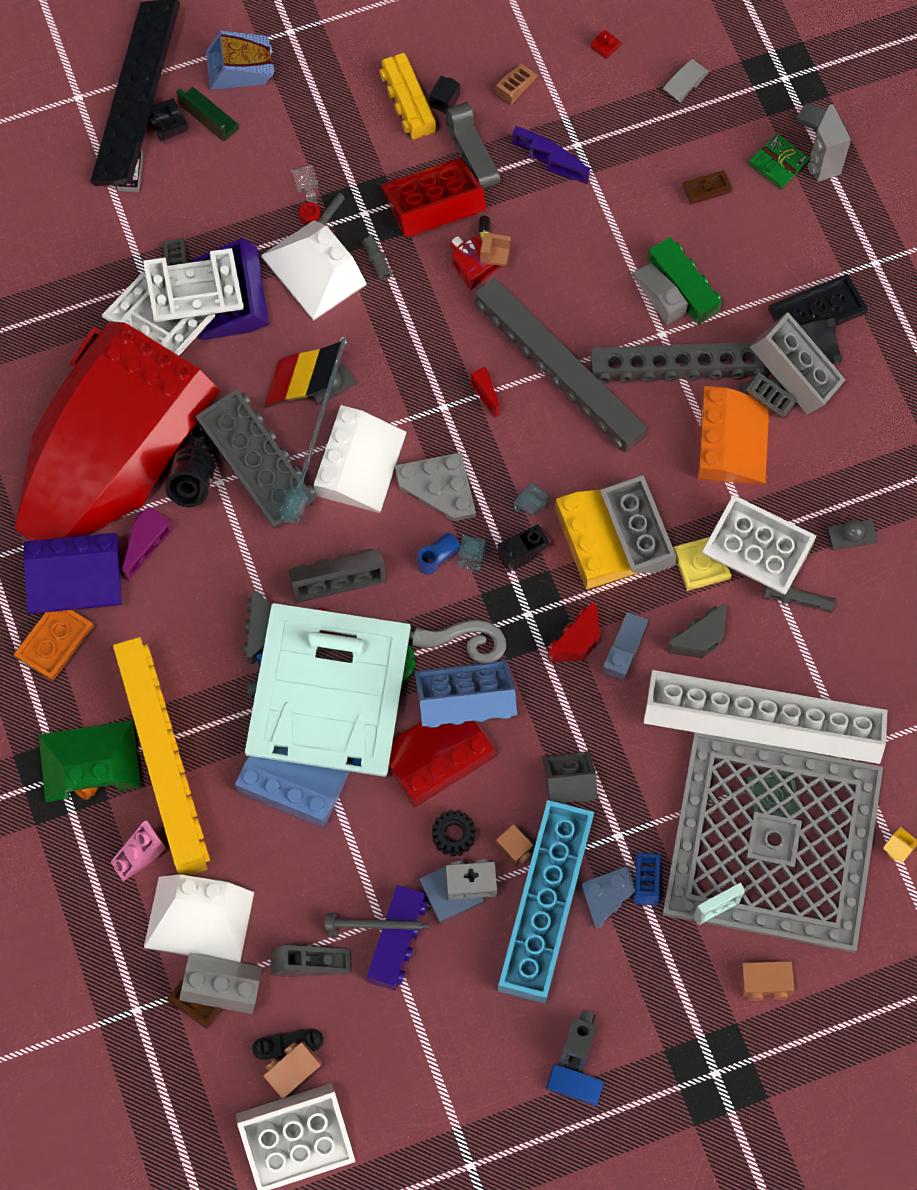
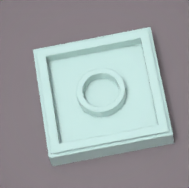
[693,883,745,925]

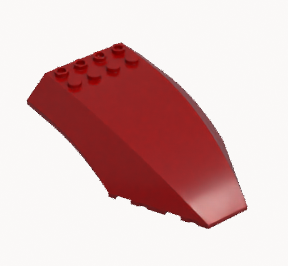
[14,321,221,541]

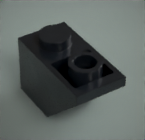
[497,524,550,573]

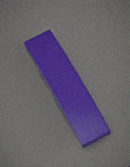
[512,126,590,184]

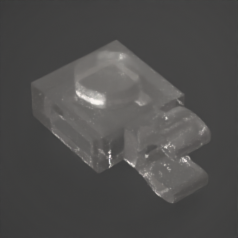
[291,165,319,204]

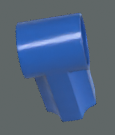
[417,532,461,575]

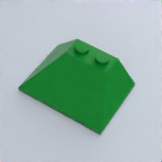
[39,720,141,802]

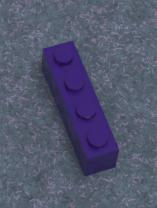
[367,885,428,991]

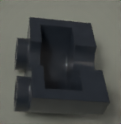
[149,98,189,142]

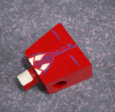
[450,236,502,290]

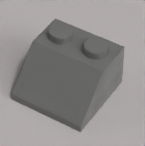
[542,751,598,804]

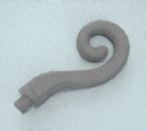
[409,620,507,664]

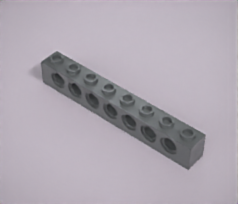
[590,342,770,384]

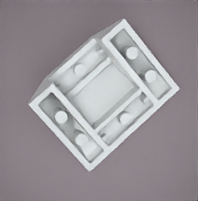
[261,220,366,321]
[143,248,243,322]
[102,272,215,356]
[144,875,254,962]

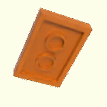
[13,610,94,682]

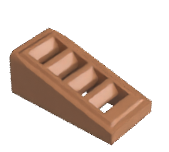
[495,63,538,105]

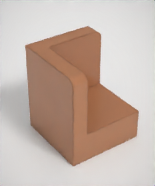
[480,232,511,266]

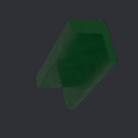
[176,87,239,142]

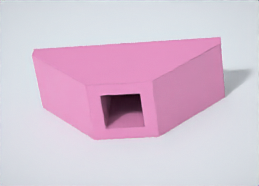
[111,821,166,881]

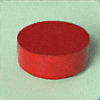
[299,202,321,225]

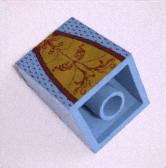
[206,30,274,90]

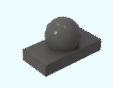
[311,364,356,406]
[827,519,878,550]

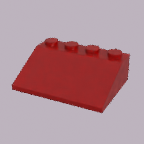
[381,158,487,238]
[388,721,495,808]

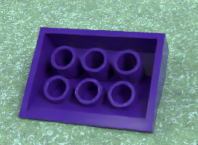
[188,238,269,340]
[24,533,122,614]

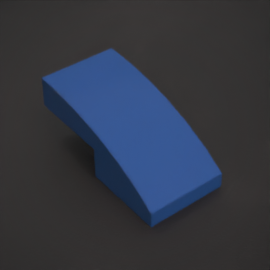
[545,1065,604,1106]

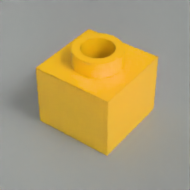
[883,827,917,863]

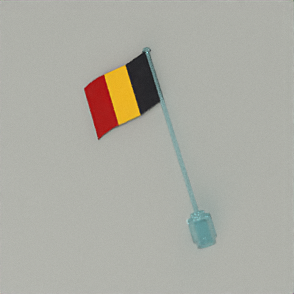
[264,337,348,524]

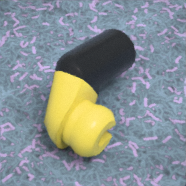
[478,215,490,241]

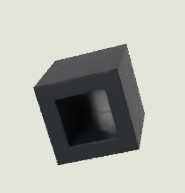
[429,75,460,114]

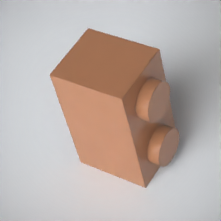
[740,961,794,1001]
[264,1041,322,1099]

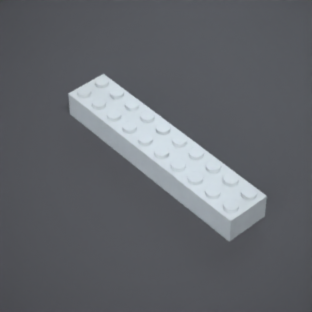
[644,670,888,764]

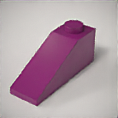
[122,506,172,581]

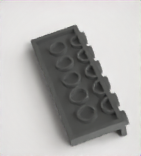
[195,389,317,529]

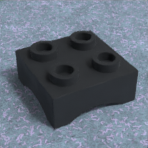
[798,317,842,364]

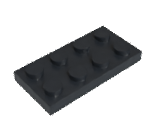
[768,273,868,326]

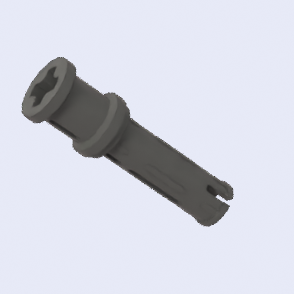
[763,586,835,613]

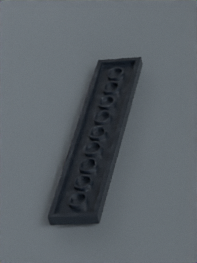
[90,0,180,186]

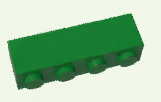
[648,237,722,325]

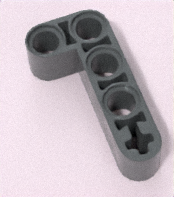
[446,102,501,189]

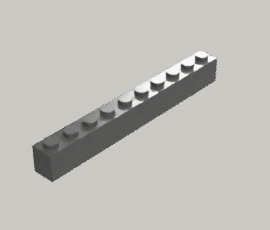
[474,277,647,453]

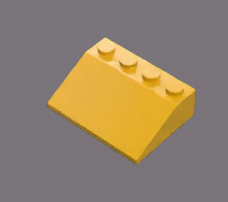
[555,489,637,590]

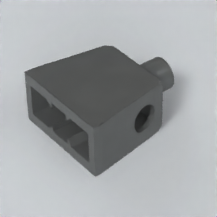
[558,1011,598,1073]

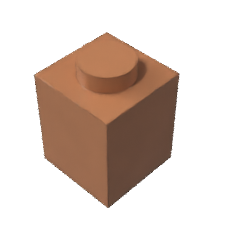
[495,824,533,867]

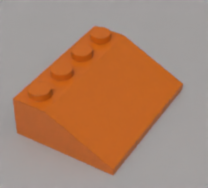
[697,386,769,485]

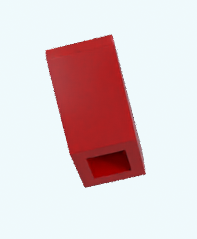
[547,602,600,663]

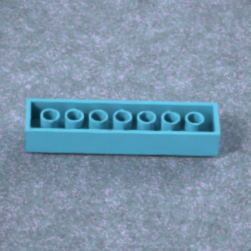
[498,800,594,1004]

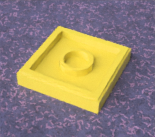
[673,537,731,591]

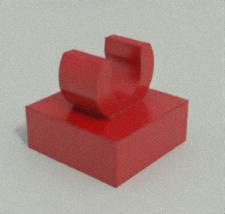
[590,30,621,59]

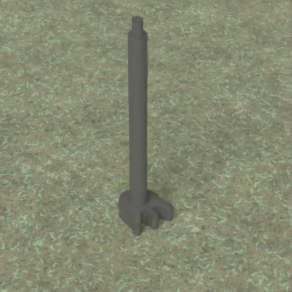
[325,913,430,938]

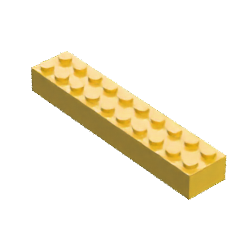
[113,637,210,876]

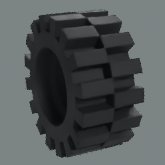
[432,810,475,857]

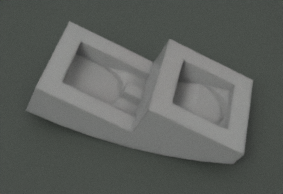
[663,59,709,103]

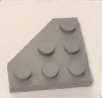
[395,452,476,521]

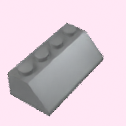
[750,312,846,415]
[600,475,676,573]

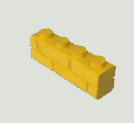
[379,53,436,140]

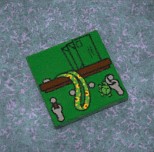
[748,134,810,190]

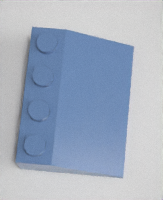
[414,660,517,728]
[235,746,353,828]

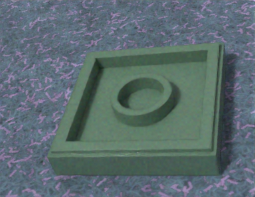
[746,773,803,817]

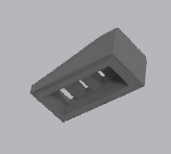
[162,238,188,266]
[745,372,796,418]

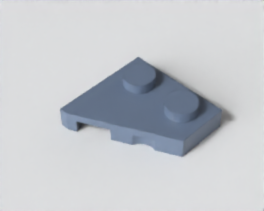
[582,867,636,928]

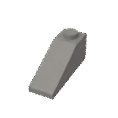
[632,263,688,326]

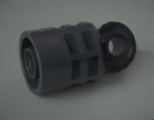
[165,426,216,507]

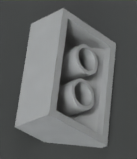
[808,104,851,182]
[180,952,262,1014]

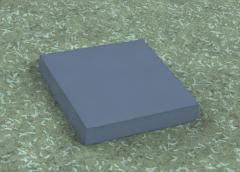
[419,859,484,923]

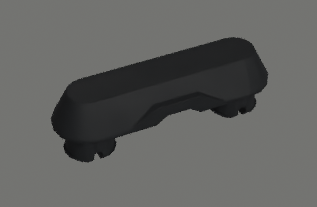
[252,1029,324,1060]

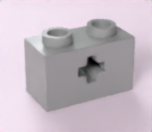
[445,859,497,900]

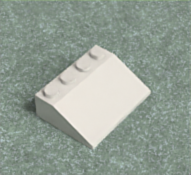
[314,405,406,513]
[702,495,816,595]
[236,1083,356,1190]

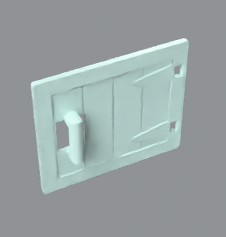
[245,603,411,777]

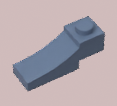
[602,612,649,681]

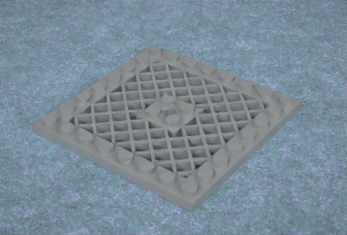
[662,732,883,953]

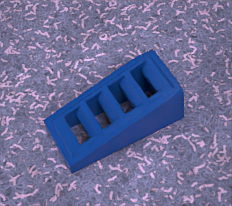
[634,853,661,906]

